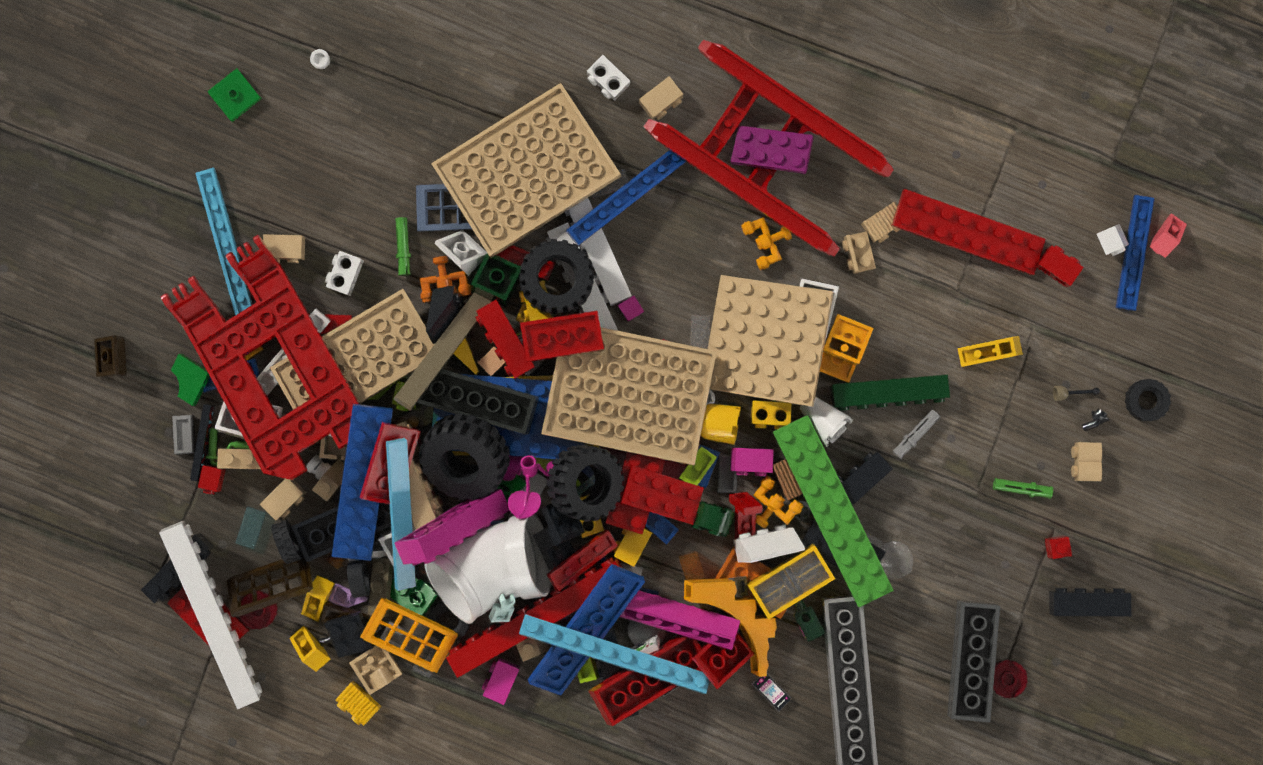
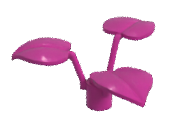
[502,455,554,519]

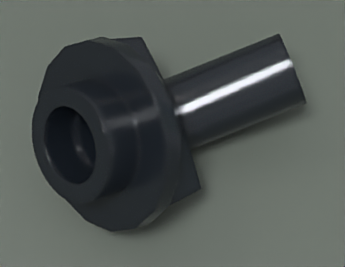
[1082,409,1110,431]

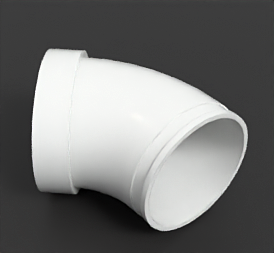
[425,514,552,624]

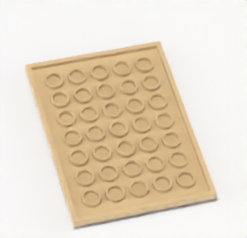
[431,83,621,258]
[541,327,717,466]

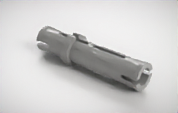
[893,409,941,459]

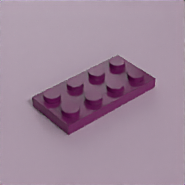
[731,126,814,174]

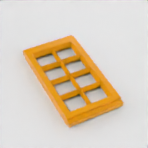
[360,597,458,673]

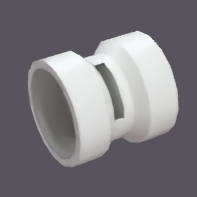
[306,454,332,480]

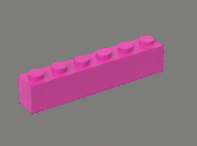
[620,590,740,650]

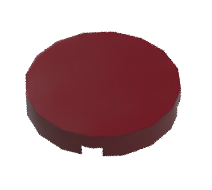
[239,591,278,629]
[993,659,1028,698]

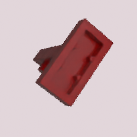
[729,492,762,539]

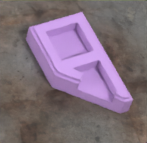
[328,583,369,608]

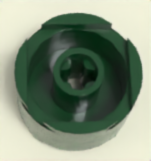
[691,501,735,537]

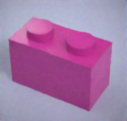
[730,448,773,476]
[482,658,520,705]

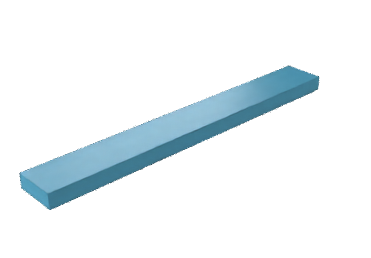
[195,168,253,316]
[386,438,416,591]

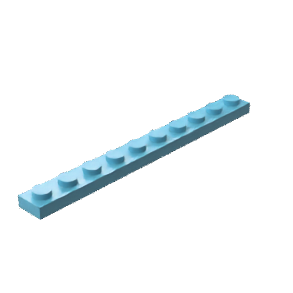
[519,614,710,694]

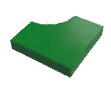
[171,354,210,406]

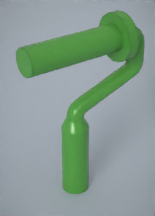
[205,428,250,466]

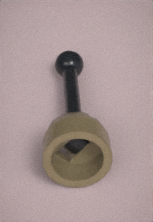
[1053,386,1100,401]

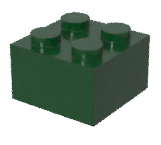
[471,253,521,307]

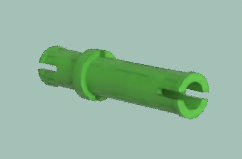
[395,217,411,276]
[993,478,1053,499]

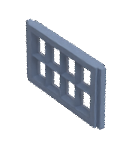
[416,184,473,231]

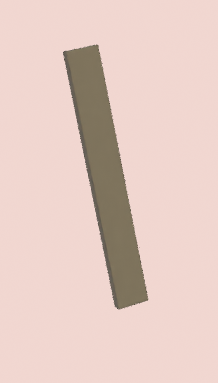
[394,293,492,411]

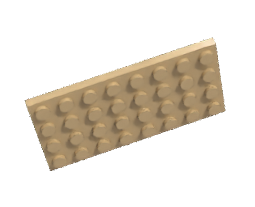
[270,289,435,410]

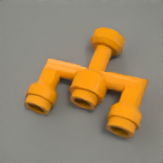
[741,217,792,270]
[753,475,804,528]

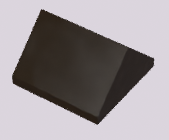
[94,335,127,377]

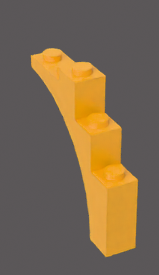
[684,578,777,677]

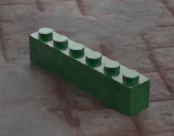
[831,374,950,411]

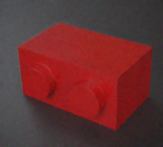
[1037,245,1084,288]

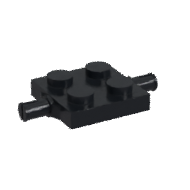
[319,611,381,658]

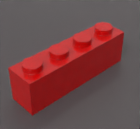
[475,300,536,379]

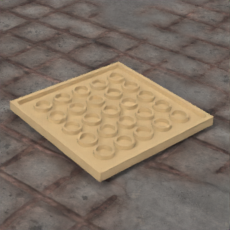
[708,275,834,407]

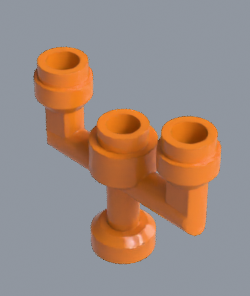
[420,256,472,303]

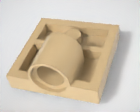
[349,645,403,695]

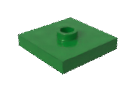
[207,68,262,122]

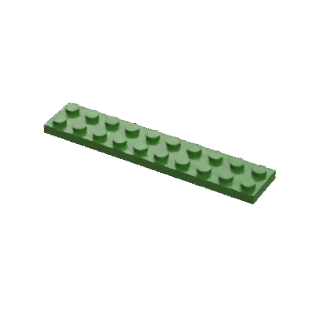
[773,415,894,608]

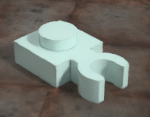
[489,594,515,622]

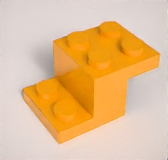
[820,314,874,383]

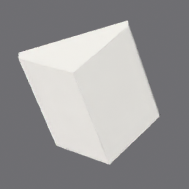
[435,230,487,276]

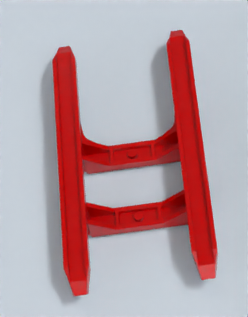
[643,40,894,257]

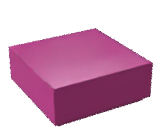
[618,296,644,322]

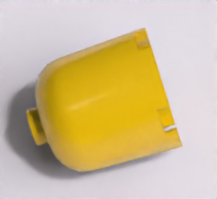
[700,404,741,445]

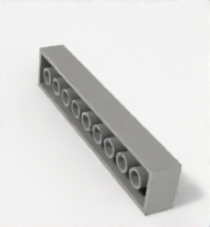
[821,595,878,765]

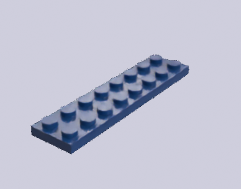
[332,404,393,561]
[528,564,645,695]

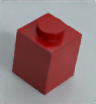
[198,465,226,495]
[1045,536,1072,559]

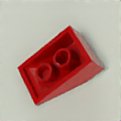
[692,633,755,689]

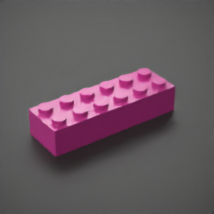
[394,489,509,566]

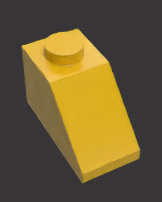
[301,575,335,622]
[289,625,330,672]

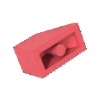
[1150,213,1187,258]

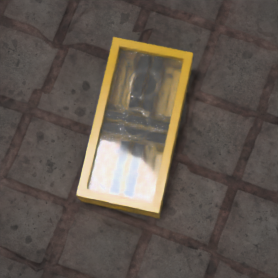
[747,544,835,620]

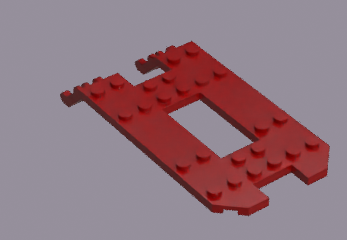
[161,234,360,480]

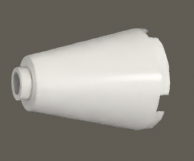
[799,397,853,447]

